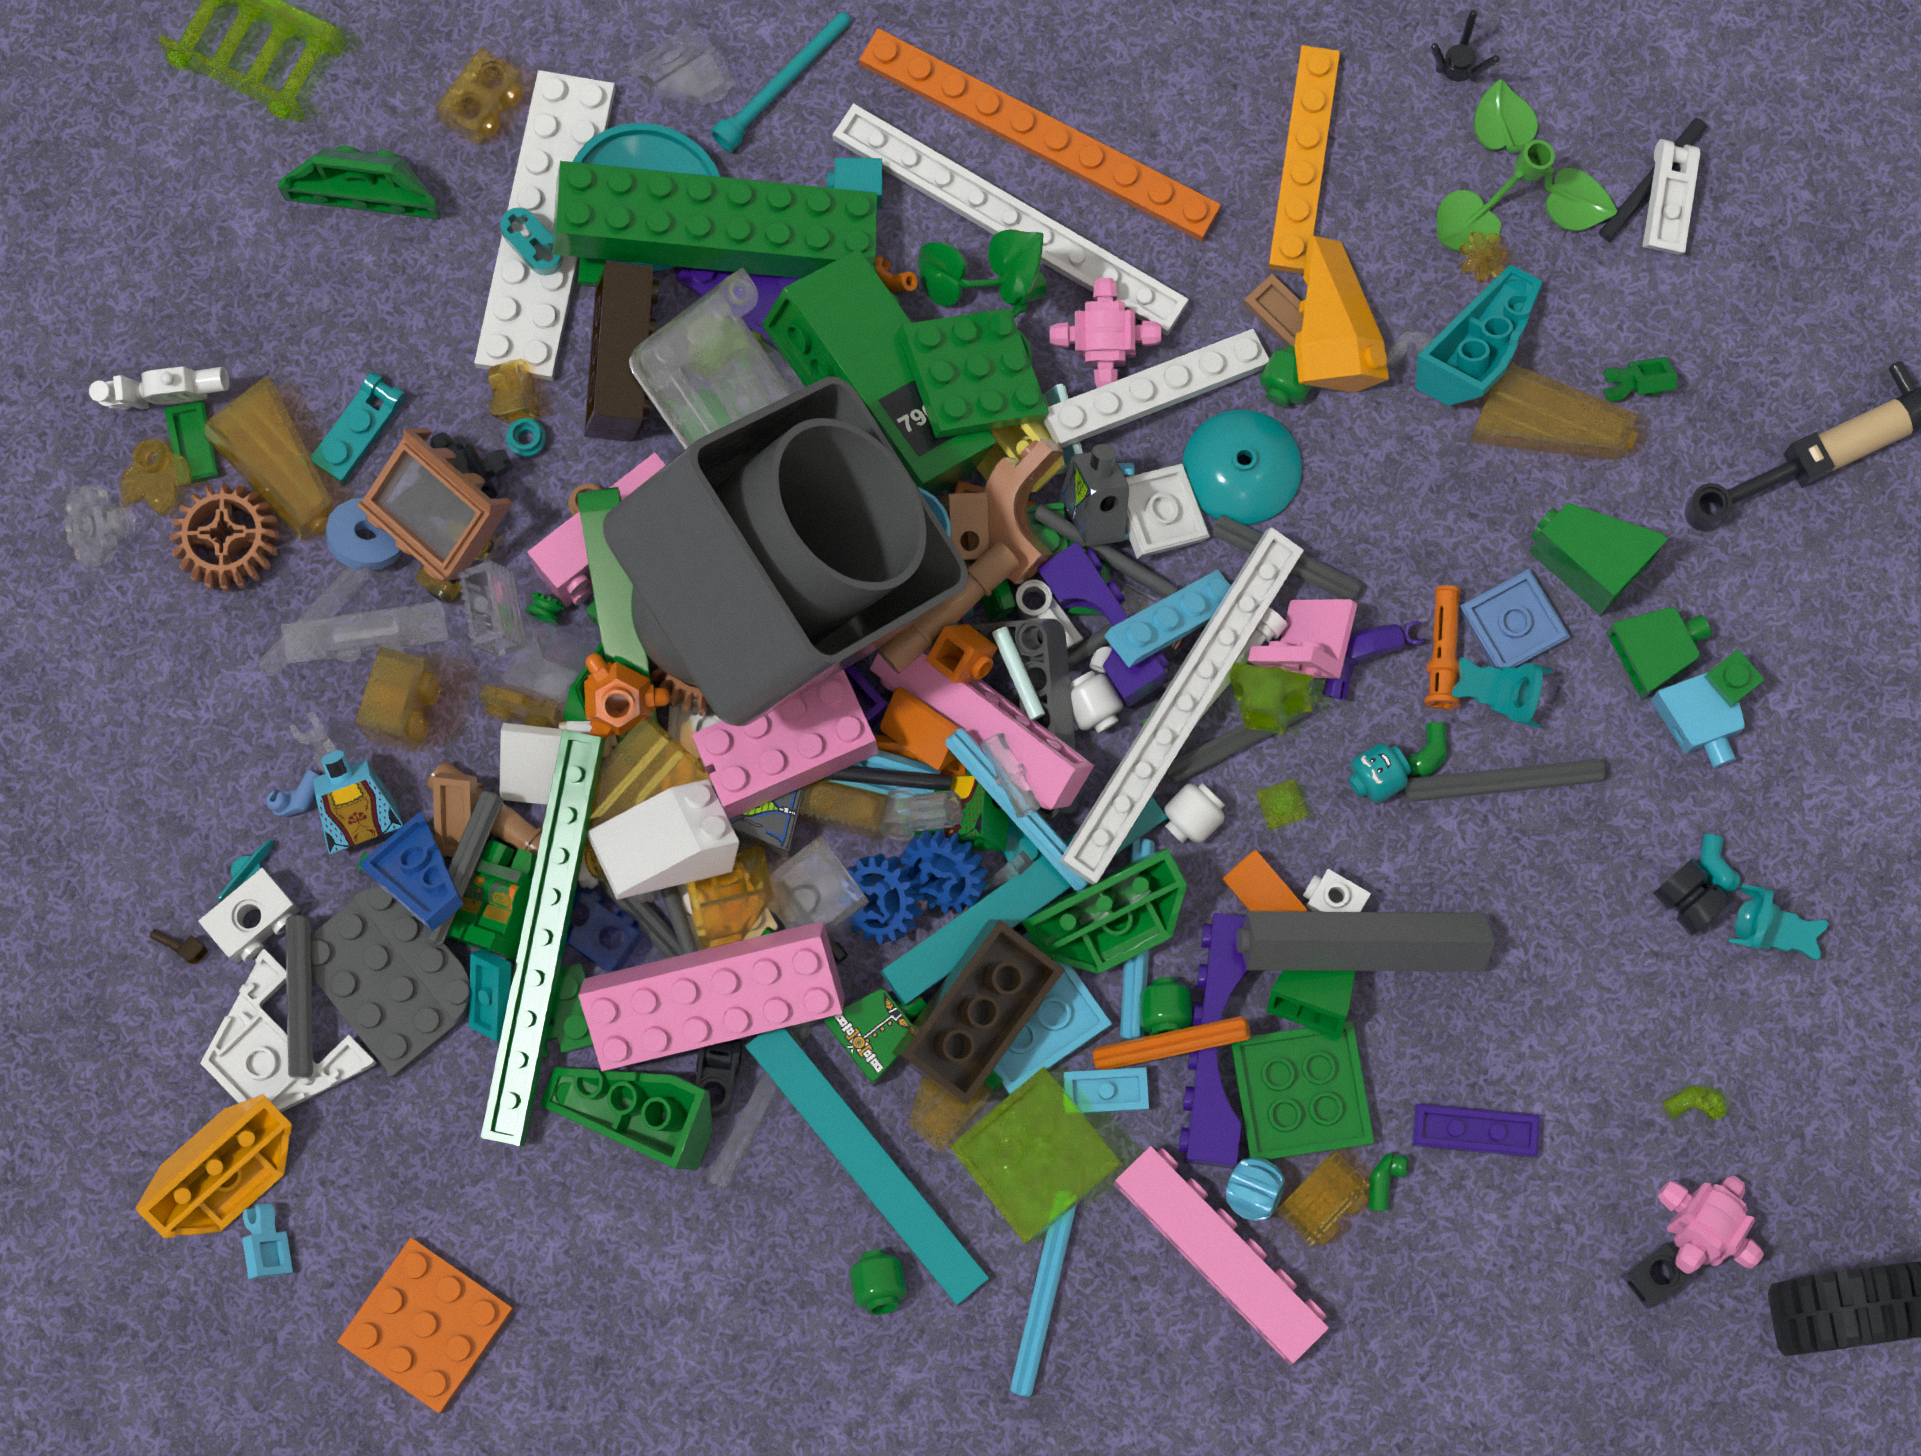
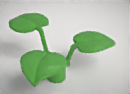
[1436,79,1617,253]

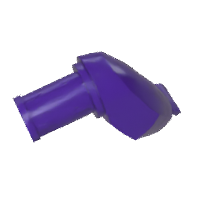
[1322,621,1425,700]

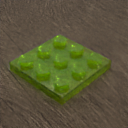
[949,1066,1124,1245]

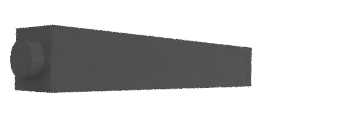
[1235,911,1495,972]

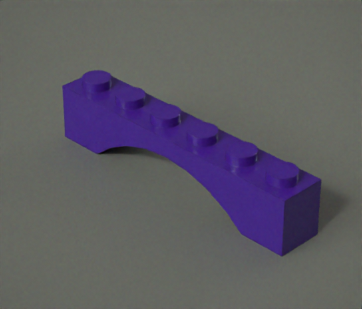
[1178,913,1251,1169]

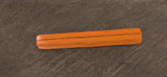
[1092,1016,1251,1070]

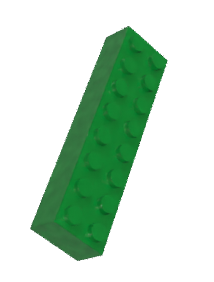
[552,161,877,278]

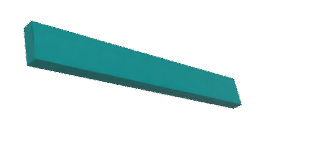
[880,795,1167,1005]
[745,1028,989,1305]

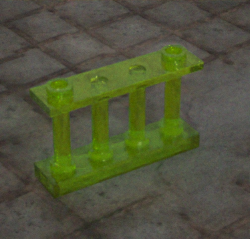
[158,0,346,122]

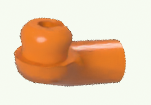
[875,257,918,294]

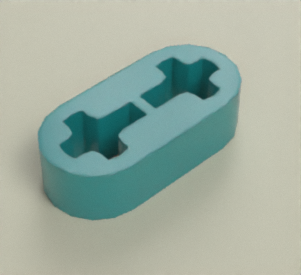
[500,207,564,276]

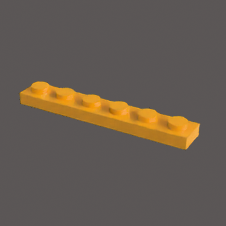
[1268,45,1340,274]

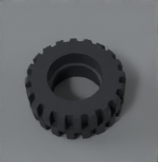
[1767,1261,1921,1356]

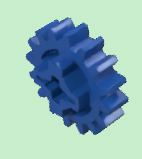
[899,829,988,914]
[838,853,924,944]

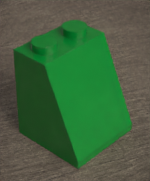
[1529,503,1668,616]

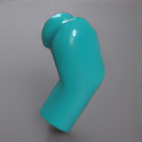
[1699,834,1740,892]

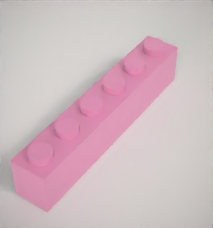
[870,648,1094,810]
[1114,1146,1329,1365]

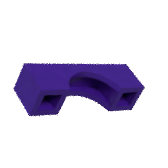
[1037,542,1170,707]

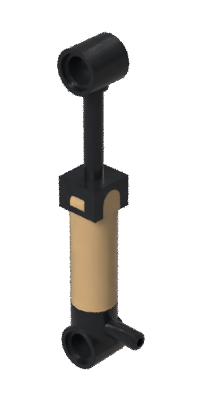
[1685,361,1921,532]

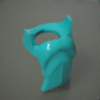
[1451,657,1553,728]
[1727,884,1828,961]

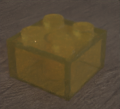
[355,646,441,753]

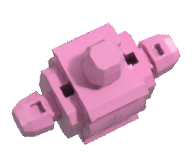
[1050,278,1161,388]
[1658,1176,1764,1274]

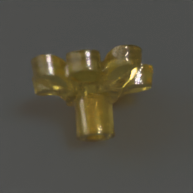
[1459,231,1508,283]

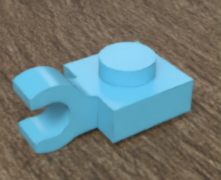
[242,1203,293,1279]

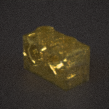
[435,47,523,146]

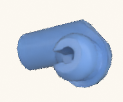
[266,770,320,817]

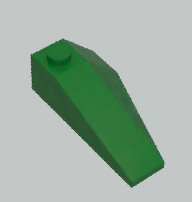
[540,1067,713,1170]

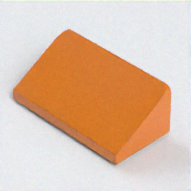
[880,686,959,771]
[1222,850,1308,912]

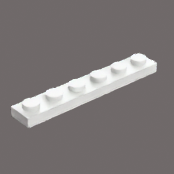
[1043,329,1269,448]

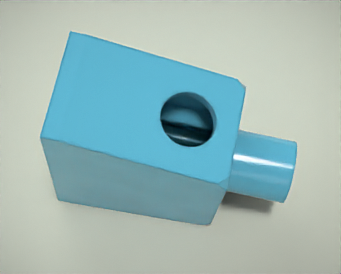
[1651,672,1745,768]

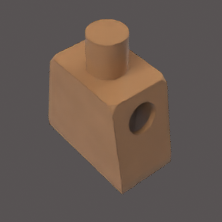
[938,493,989,567]

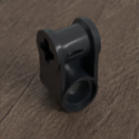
[695,1039,743,1118]

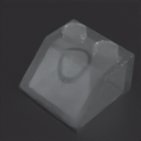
[759,835,869,941]

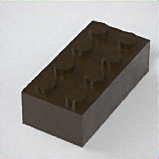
[584,261,659,442]
[892,919,1065,1105]

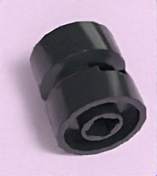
[1653,858,1732,936]

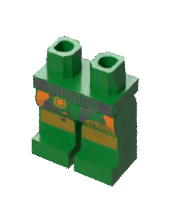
[446,840,537,961]

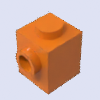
[925,624,998,684]

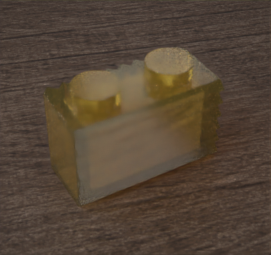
[799,779,888,841]
[1274,1150,1370,1247]

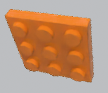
[337,1237,514,1414]

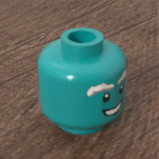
[1347,742,1411,803]

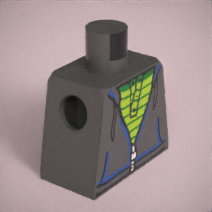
[1060,444,1129,547]
[712,785,806,858]

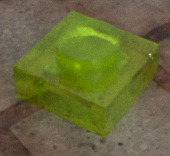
[1255,779,1308,832]

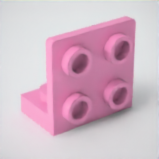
[1248,599,1357,679]

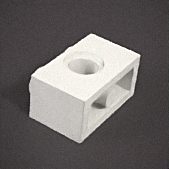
[198,868,300,964]

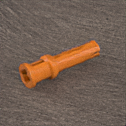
[1424,585,1461,710]

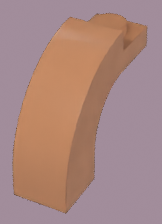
[984,439,1064,584]

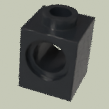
[1620,1242,1693,1309]

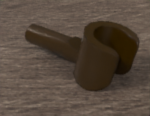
[150,929,208,964]

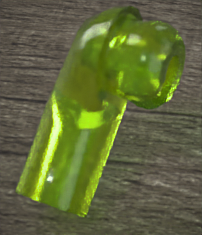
[1662,1085,1727,1120]

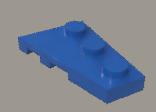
[359,811,464,932]

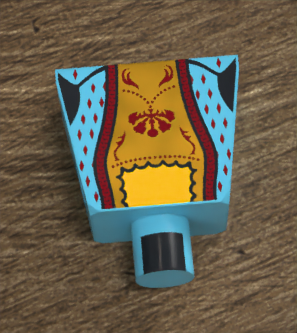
[313,750,403,854]

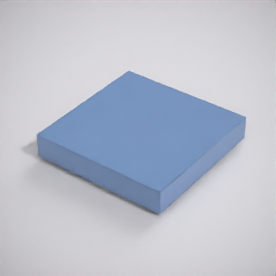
[1459,569,1570,669]

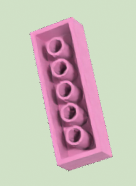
[578,921,845,1071]

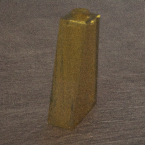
[1469,363,1639,461]
[205,375,332,540]
[584,717,706,849]

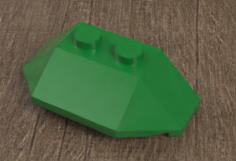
[278,146,440,220]
[1022,847,1188,974]

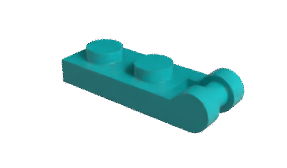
[309,371,407,485]

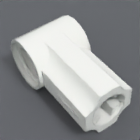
[1015,580,1083,652]

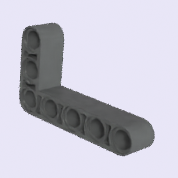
[970,618,1080,820]

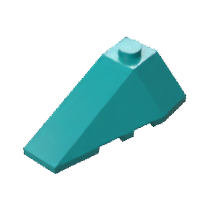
[1416,264,1543,406]

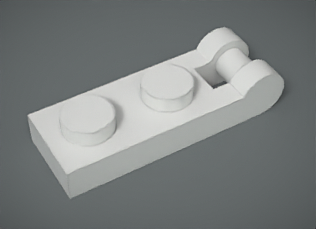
[1642,139,1700,255]

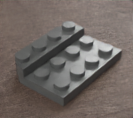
[311,885,470,1078]

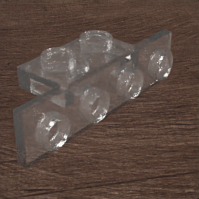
[281,601,449,665]

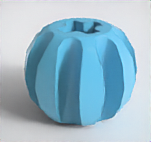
[1226,1157,1285,1221]

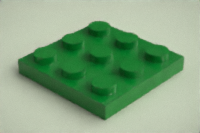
[897,308,1049,438]
[1230,1021,1374,1161]

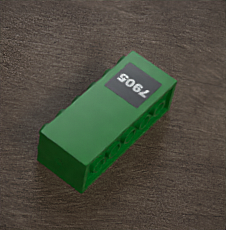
[761,249,996,496]

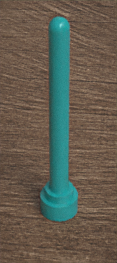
[710,12,851,153]

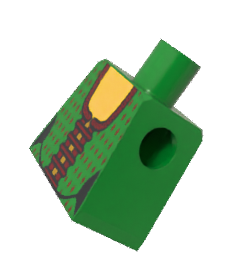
[921,770,1009,851]

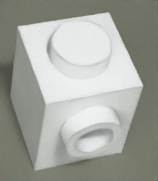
[1303,869,1371,912]

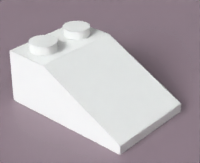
[587,779,739,900]

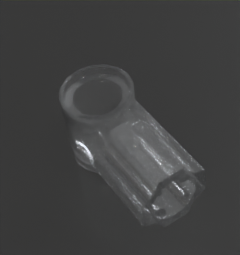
[879,788,963,842]

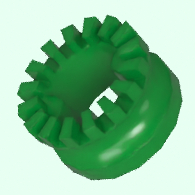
[525,592,566,625]

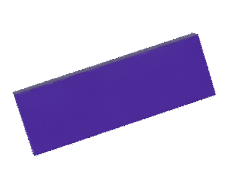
[1412,1104,1540,1158]

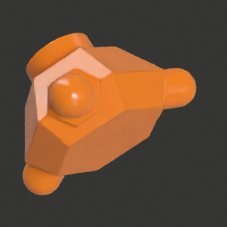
[584,653,670,739]

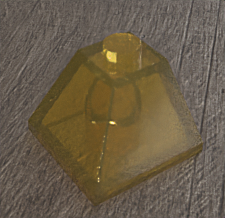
[686,845,774,950]

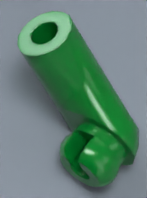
[1407,722,1447,776]

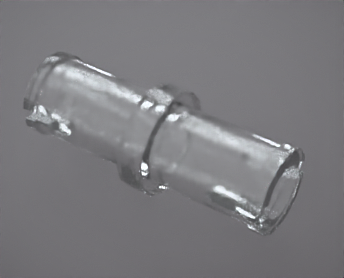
[981,733,1041,818]

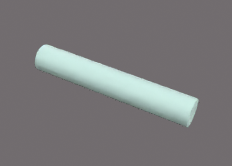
[992,626,1045,721]

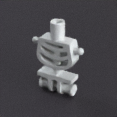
[89,367,229,410]

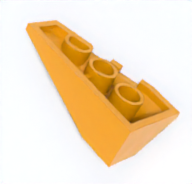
[1294,236,1389,393]

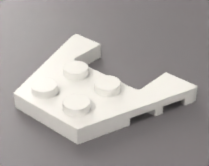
[200,949,377,1112]

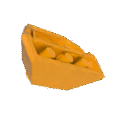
[135,1094,292,1239]

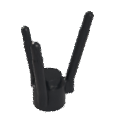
[1431,10,1500,82]

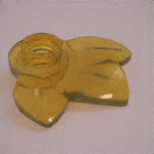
[120,438,191,516]

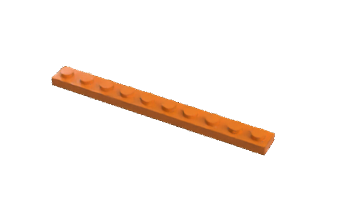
[859,28,1221,242]

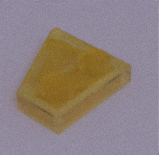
[478,683,564,729]
[909,1077,995,1153]

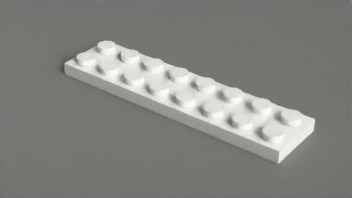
[474,70,616,381]

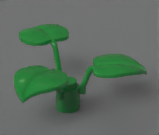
[918,229,1047,365]

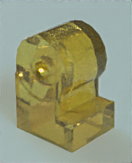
[488,358,540,424]

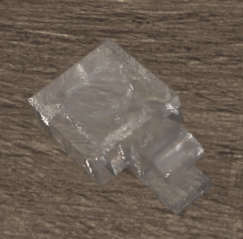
[289,712,338,774]

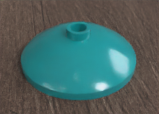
[1182,409,1302,526]

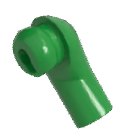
[1368,1152,1409,1211]

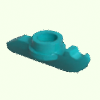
[216,839,274,902]

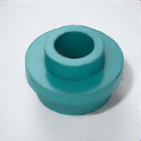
[506,418,546,458]

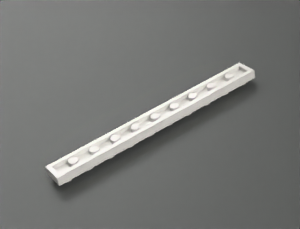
[833,103,1189,336]
[1059,527,1304,885]

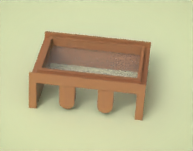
[357,427,513,581]

